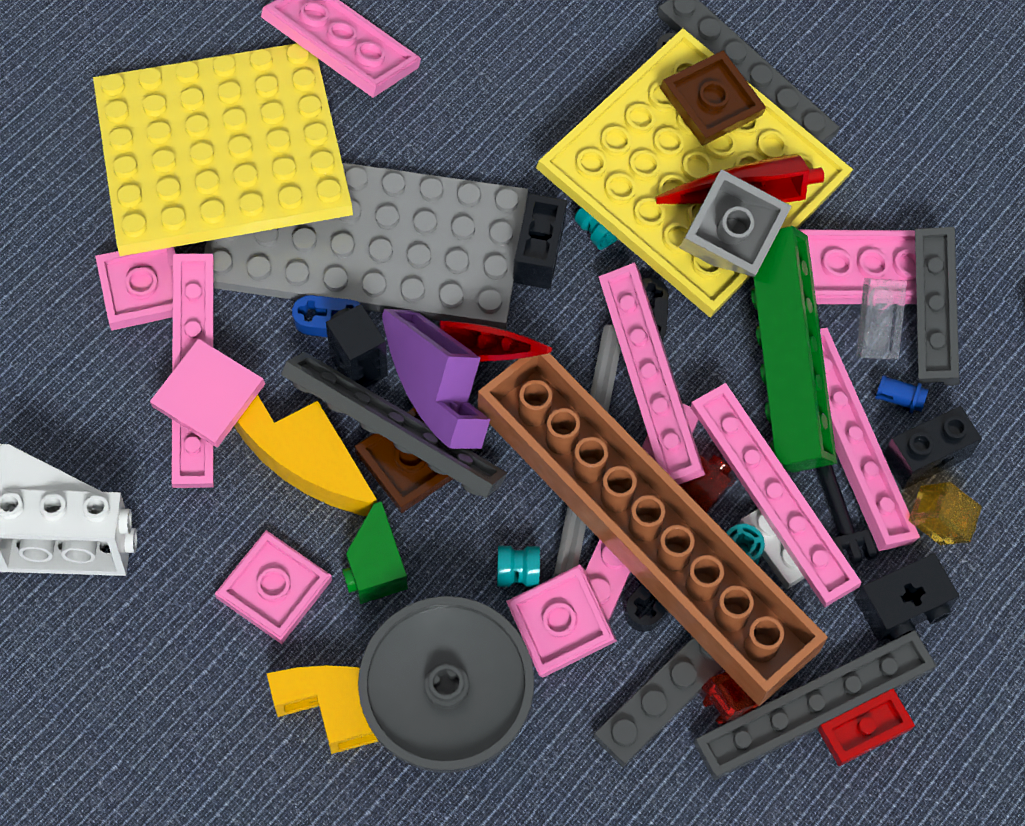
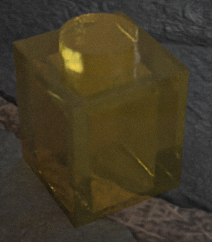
[908,482,982,545]

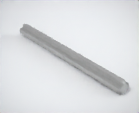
[554,324,621,577]

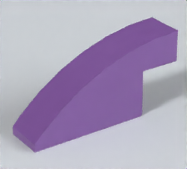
[382,309,490,449]

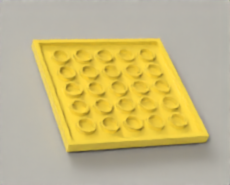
[536,28,853,318]
[93,43,353,256]

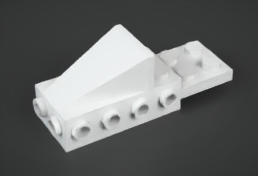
[0,444,137,576]

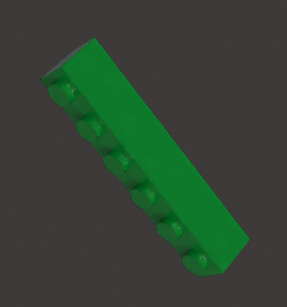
[751,226,837,473]

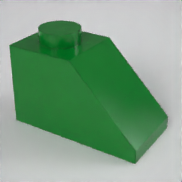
[342,501,408,604]

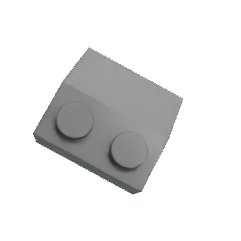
[679,169,792,277]

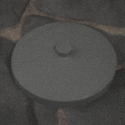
[358,596,534,773]

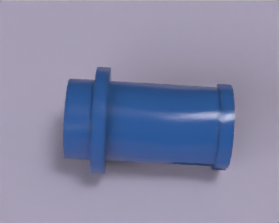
[875,375,929,413]

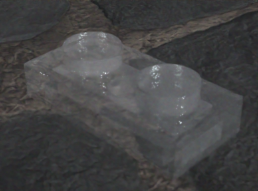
[856,278,907,360]

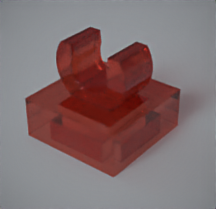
[701,672,758,725]

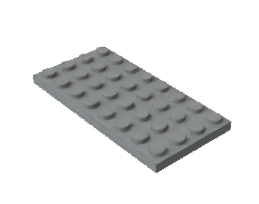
[204,163,528,330]

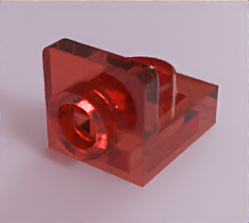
[679,454,737,513]

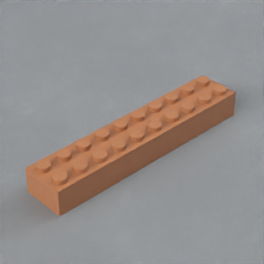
[478,353,828,706]

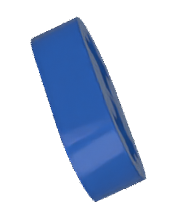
[292,295,363,337]

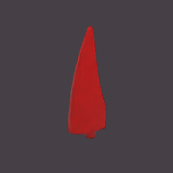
[655,154,825,204]
[440,320,552,362]

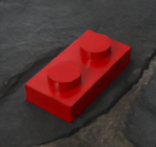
[817,689,915,767]

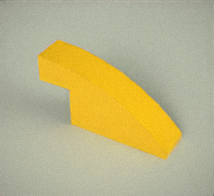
[234,395,377,517]
[266,665,378,754]

